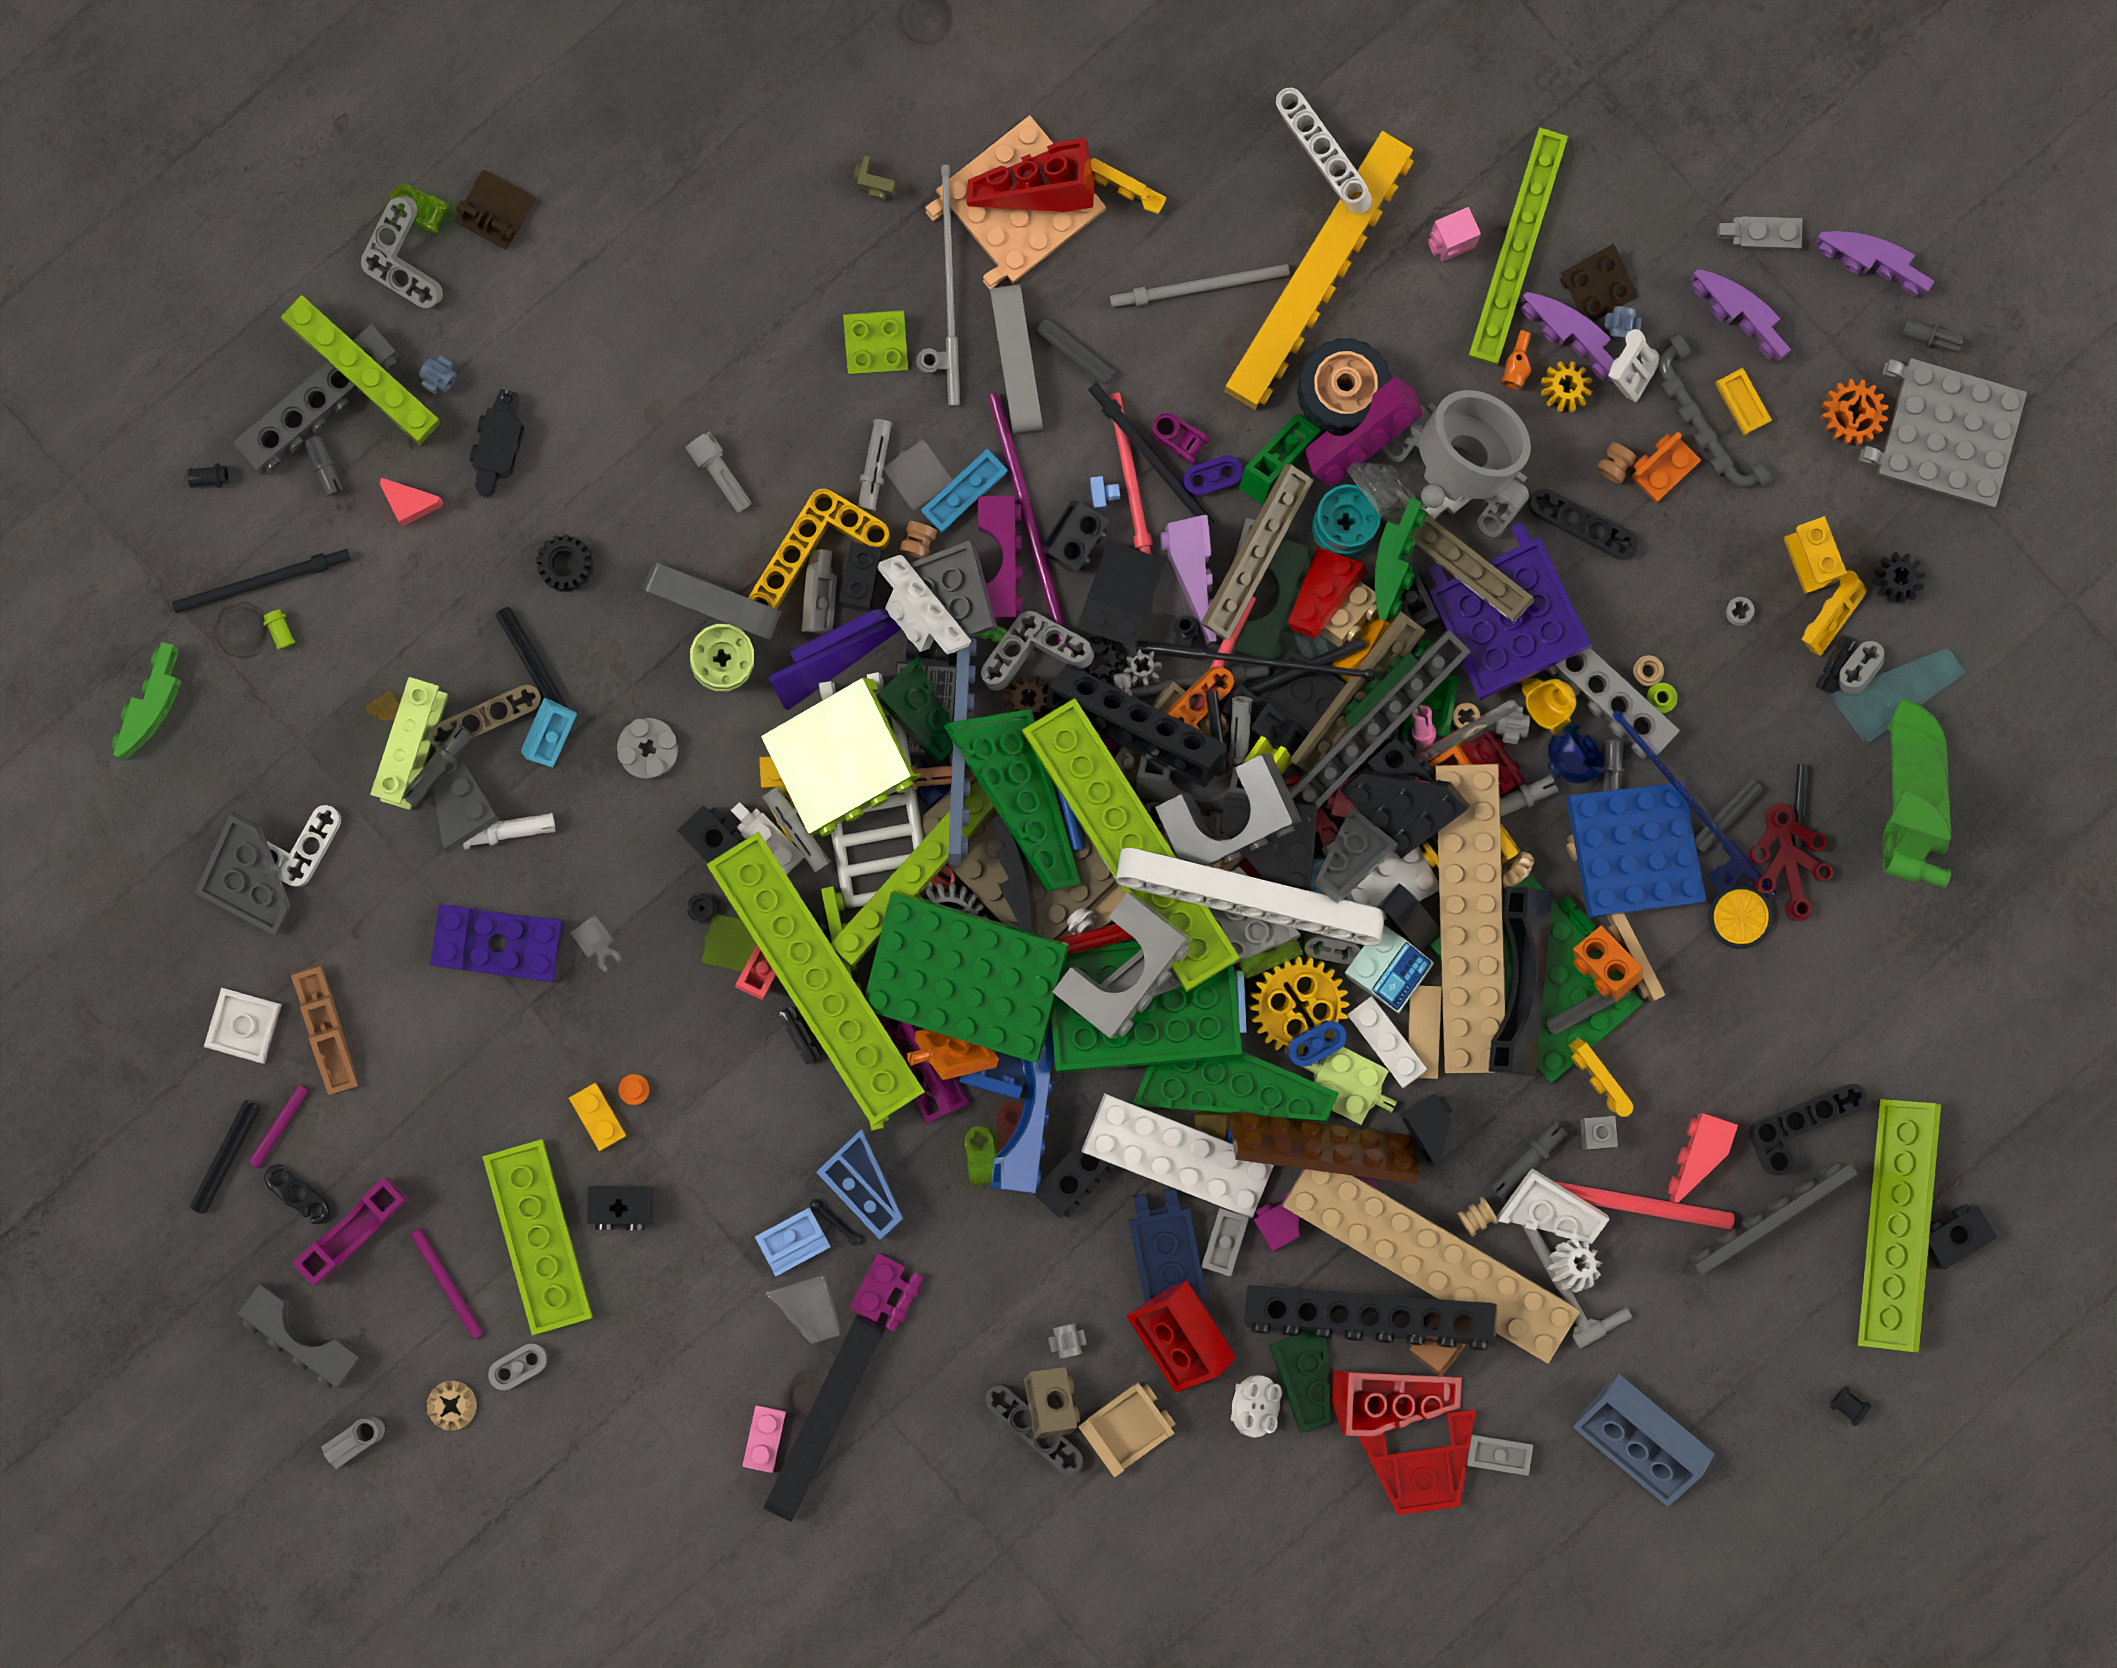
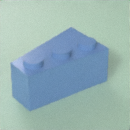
[816,1129,904,1240]

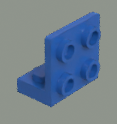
[960,1050,1025,1100]

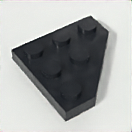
[1341,769,1470,859]
[1222,798,1317,892]

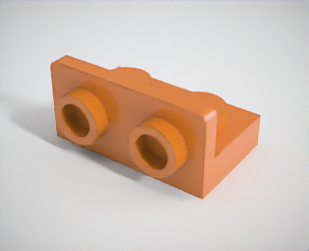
[1631,432,1701,503]

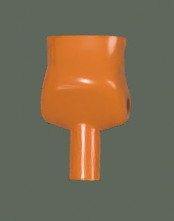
[1500,330,1532,390]

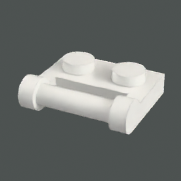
[1608,329,1661,402]

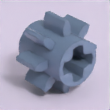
[1604,306,1642,341]
[419,355,457,395]

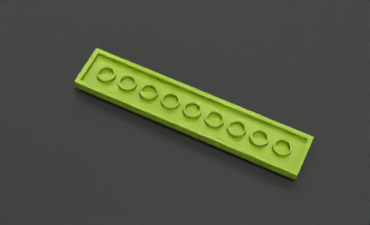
[1022,698,1240,992]
[706,831,925,1126]

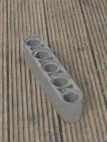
[990,284,1043,434]

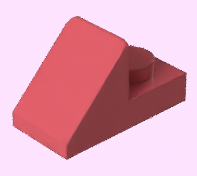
[735,945,777,1000]

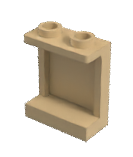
[1078,1382,1176,1478]

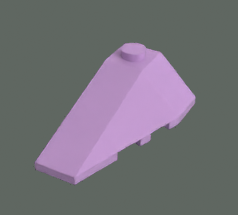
[1160,515,1216,646]

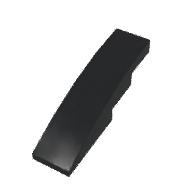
[1220,682,1309,757]
[992,815,1038,934]

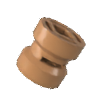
[1595,442,1637,484]
[899,521,938,559]

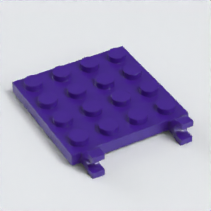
[1428,522,1592,700]

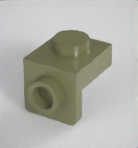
[853,155,896,201]

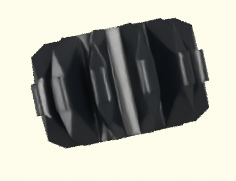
[1872,552,1925,605]

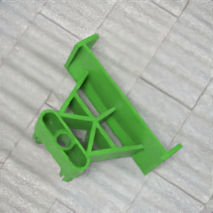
[1883,698,1951,889]

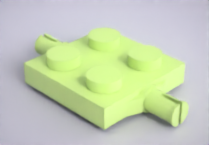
[1301,1047,1397,1125]

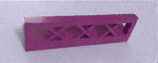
[875,1013,970,1124]

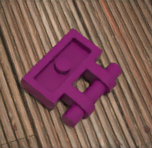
[849,1253,924,1332]

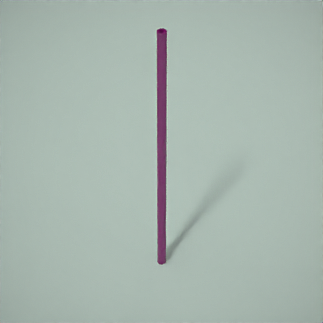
[988,393,1074,666]

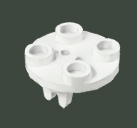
[1231,1375,1282,1438]

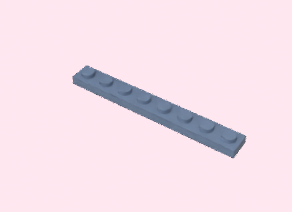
[948,638,977,865]

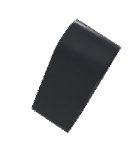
[1377,883,1441,954]

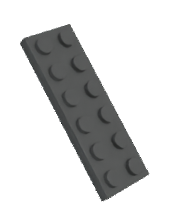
[1685,1162,1857,1276]

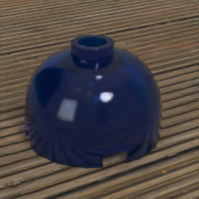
[1548,722,1606,784]

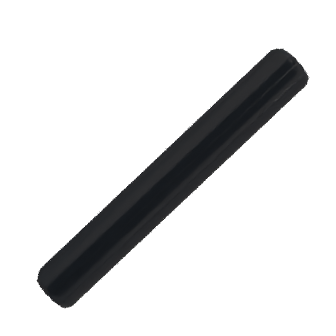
[496,607,568,708]
[190,1100,260,1214]

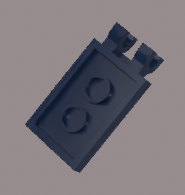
[1128,1188,1207,1302]

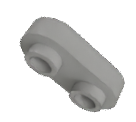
[488,1343,548,1390]

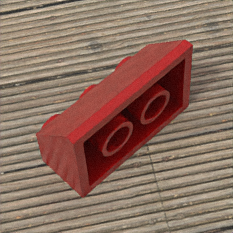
[1126,1281,1236,1393]

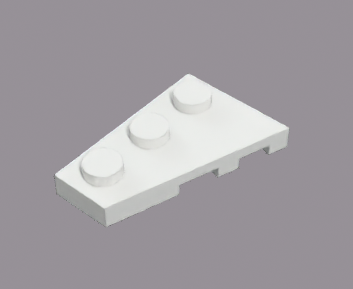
[1497,1168,1609,1244]

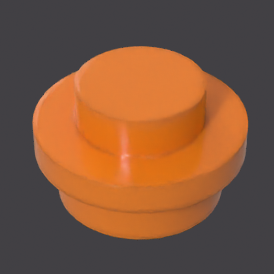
[618,1074,650,1105]

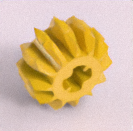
[1540,361,1592,413]

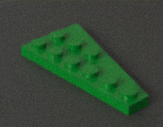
[944,709,1081,892]
[1132,1052,1339,1122]

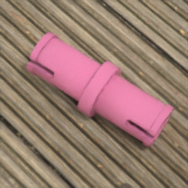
[1411,705,1436,762]

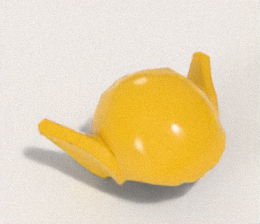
[1520,678,1577,741]

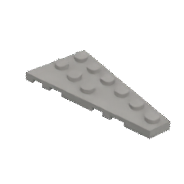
[1100,866,1301,998]

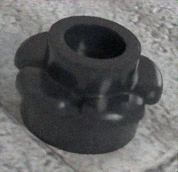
[687,893,718,924]

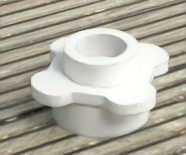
[1067,908,1098,935]

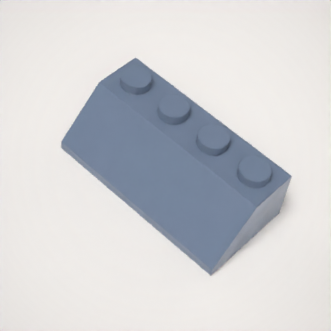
[1572,1374,1715,1507]

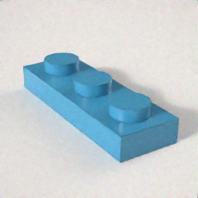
[921,449,1008,534]

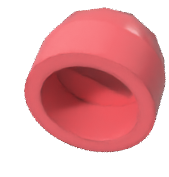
[931,865,956,890]

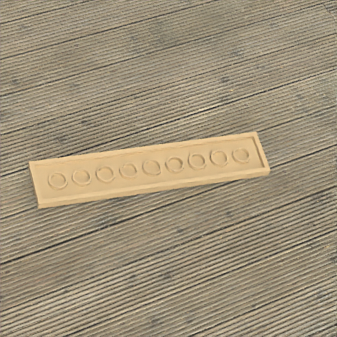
[1436,764,1506,1073]
[1282,1169,1580,1363]

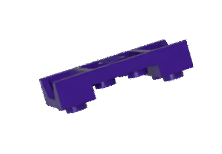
[430,904,564,983]

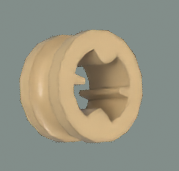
[1452,703,1480,732]

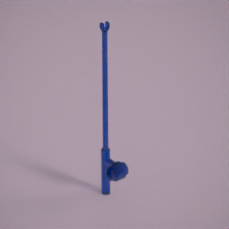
[1612,711,1776,899]

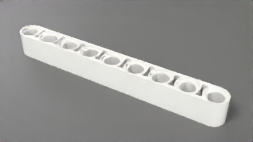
[1116,848,1385,946]

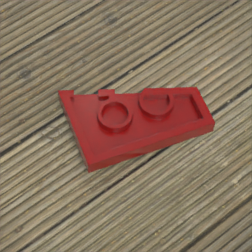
[1288,547,1368,639]

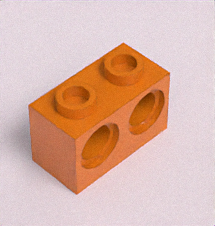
[1573,925,1643,1002]

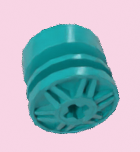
[1312,484,1381,558]

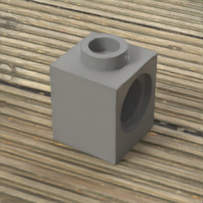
[1580,1116,1618,1150]

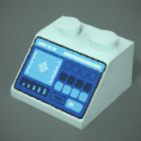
[1345,925,1434,1014]

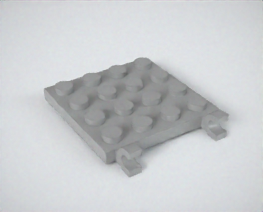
[1858,358,2027,509]

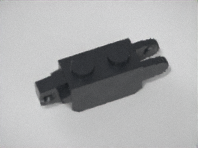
[470,389,525,498]

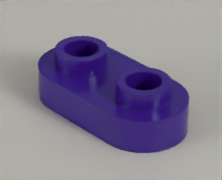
[1183,455,1243,497]

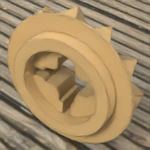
[1502,852,1534,890]
[427,1381,477,1430]

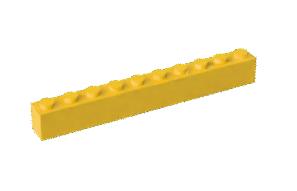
[1224,131,1414,410]

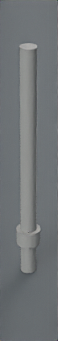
[1109,264,1290,308]

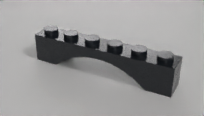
[1488,887,1553,1076]

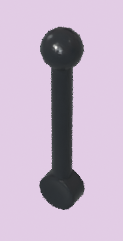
[810,1199,861,1246]

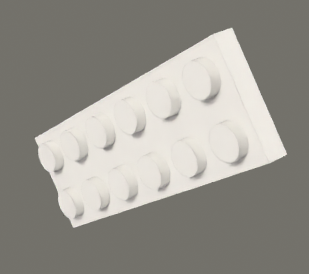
[1081,1093,1274,1218]

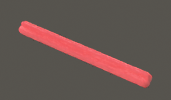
[1555,1182,1735,1229]

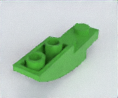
[112,642,182,760]

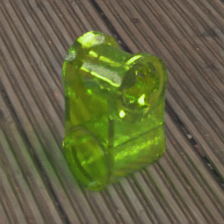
[390,184,451,235]
[965,1126,997,1187]

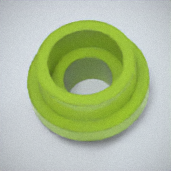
[1646,683,1677,713]

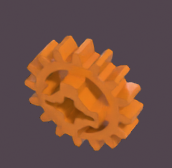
[1820,379,1888,446]

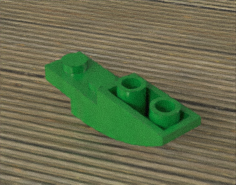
[1375,497,1428,623]

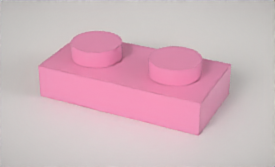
[742,1405,787,1473]

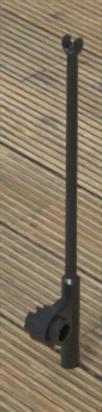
[1136,616,1375,680]

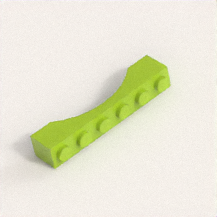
[281,295,440,446]

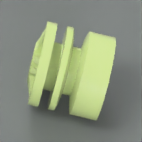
[690,624,754,692]

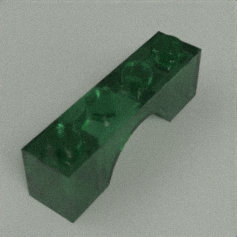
[1234,538,1312,660]

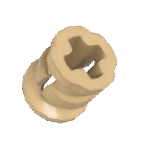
[1457,1197,1498,1237]

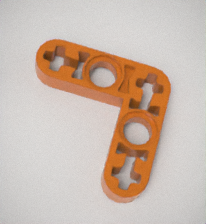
[1165,666,1234,777]

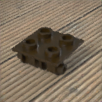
[453,170,536,250]
[1560,244,1638,322]

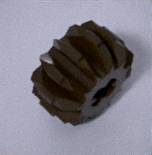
[1003,674,1053,721]

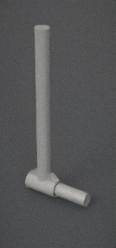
[1522,1225,1632,1350]

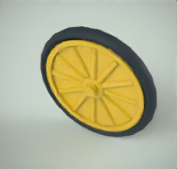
[1708,884,1773,949]

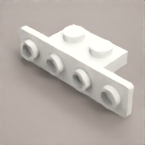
[877,555,971,654]

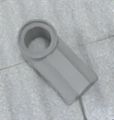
[321,1416,385,1469]

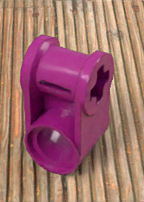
[1151,413,1210,465]

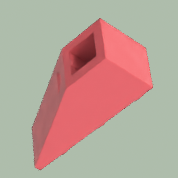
[1667,1113,1738,1203]

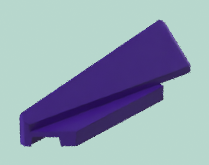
[768,608,901,710]

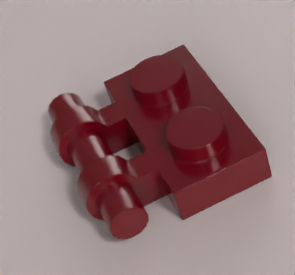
[1462,730,1525,796]

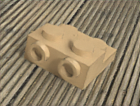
[1319,582,1378,647]

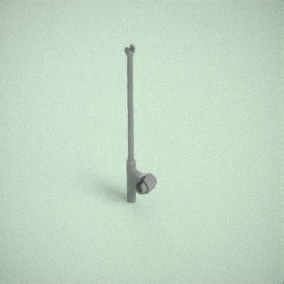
[916,164,960,407]

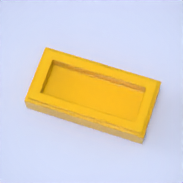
[1715,368,1772,436]

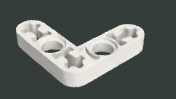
[267,805,341,887]

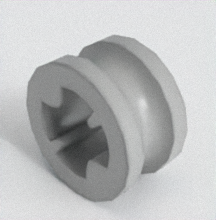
[1726,597,1755,626]

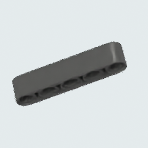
[642,561,782,641]

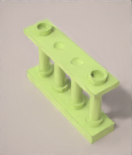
[370,677,449,811]

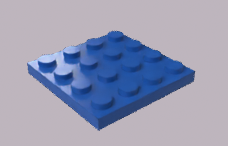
[1566,782,1706,918]

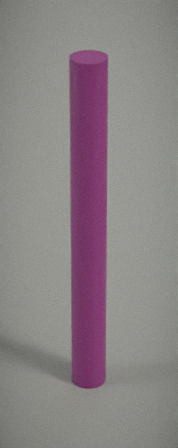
[409,1228,484,1340]

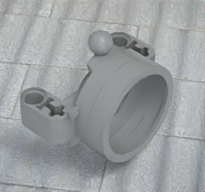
[1382,390,1531,537]

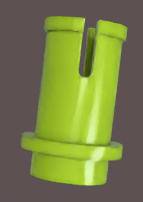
[263,609,296,650]

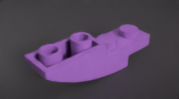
[1813,231,1934,297]
[1689,269,1791,363]
[1519,292,1614,383]

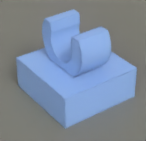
[1090,476,1120,512]

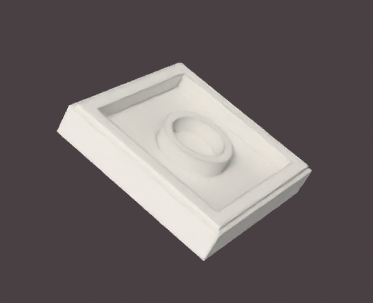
[204,988,282,1064]

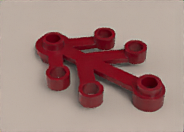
[1749,803,1834,921]

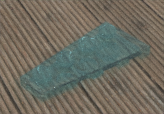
[1830,648,1966,744]

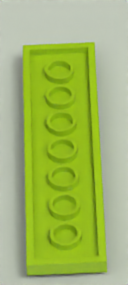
[1858,1099,1941,1353]

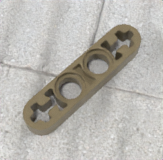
[428,684,541,748]

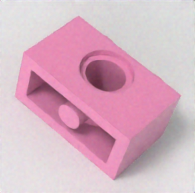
[1428,207,1481,262]

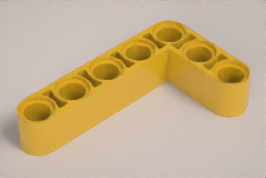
[748,489,890,610]

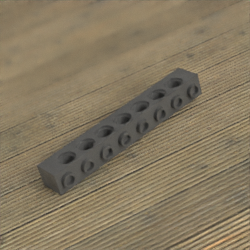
[1289,630,1471,809]

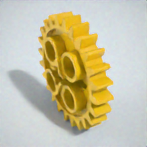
[1248,955,1349,1055]

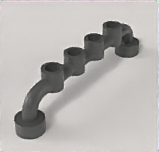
[1659,333,1773,488]

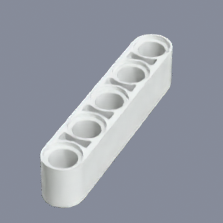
[1276,87,1372,214]

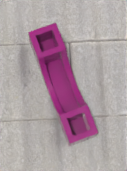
[1305,376,1423,487]
[978,496,1022,621]
[1252,1176,1379,1252]
[292,1177,410,1286]

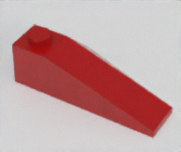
[966,138,1094,212]
[1332,1371,1462,1437]

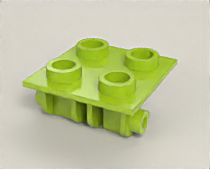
[843,310,908,374]

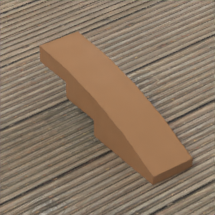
[291,964,358,1095]

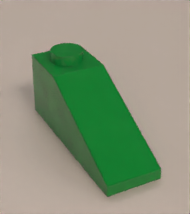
[1239,414,1321,505]

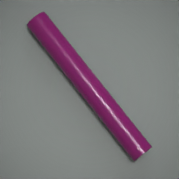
[248,1084,309,1168]

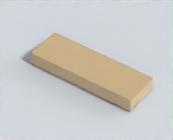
[1408,985,1442,1079]

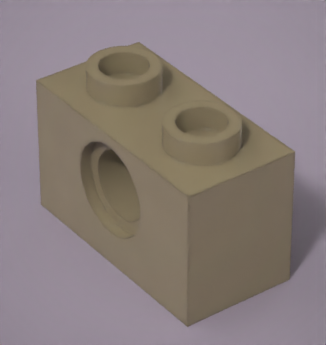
[1024,1367,1080,1439]

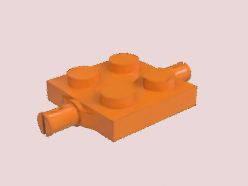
[907,1029,999,1080]

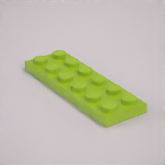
[482,1139,593,1335]

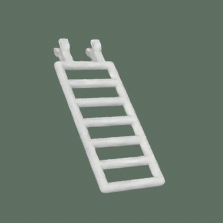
[819,672,933,908]

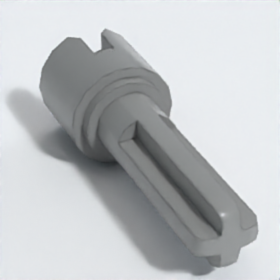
[685,431,751,513]

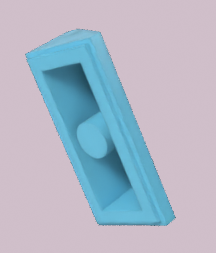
[521,698,577,768]

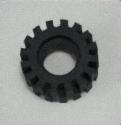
[536,534,593,592]

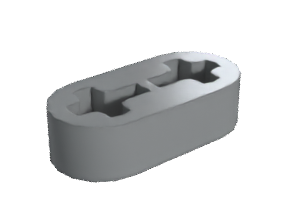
[1839,641,1884,694]
[1303,931,1361,964]

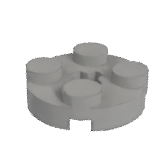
[617,718,679,780]

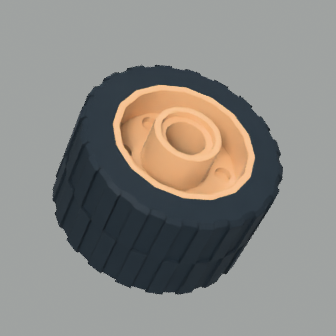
[1297,338,1391,436]

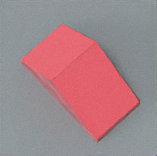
[380,478,444,526]

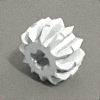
[1547,1239,1602,1293]

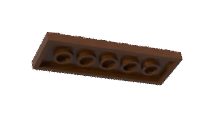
[1230,1112,1420,1184]

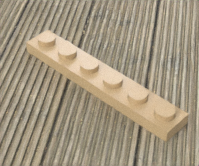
[1566,834,1665,1002]

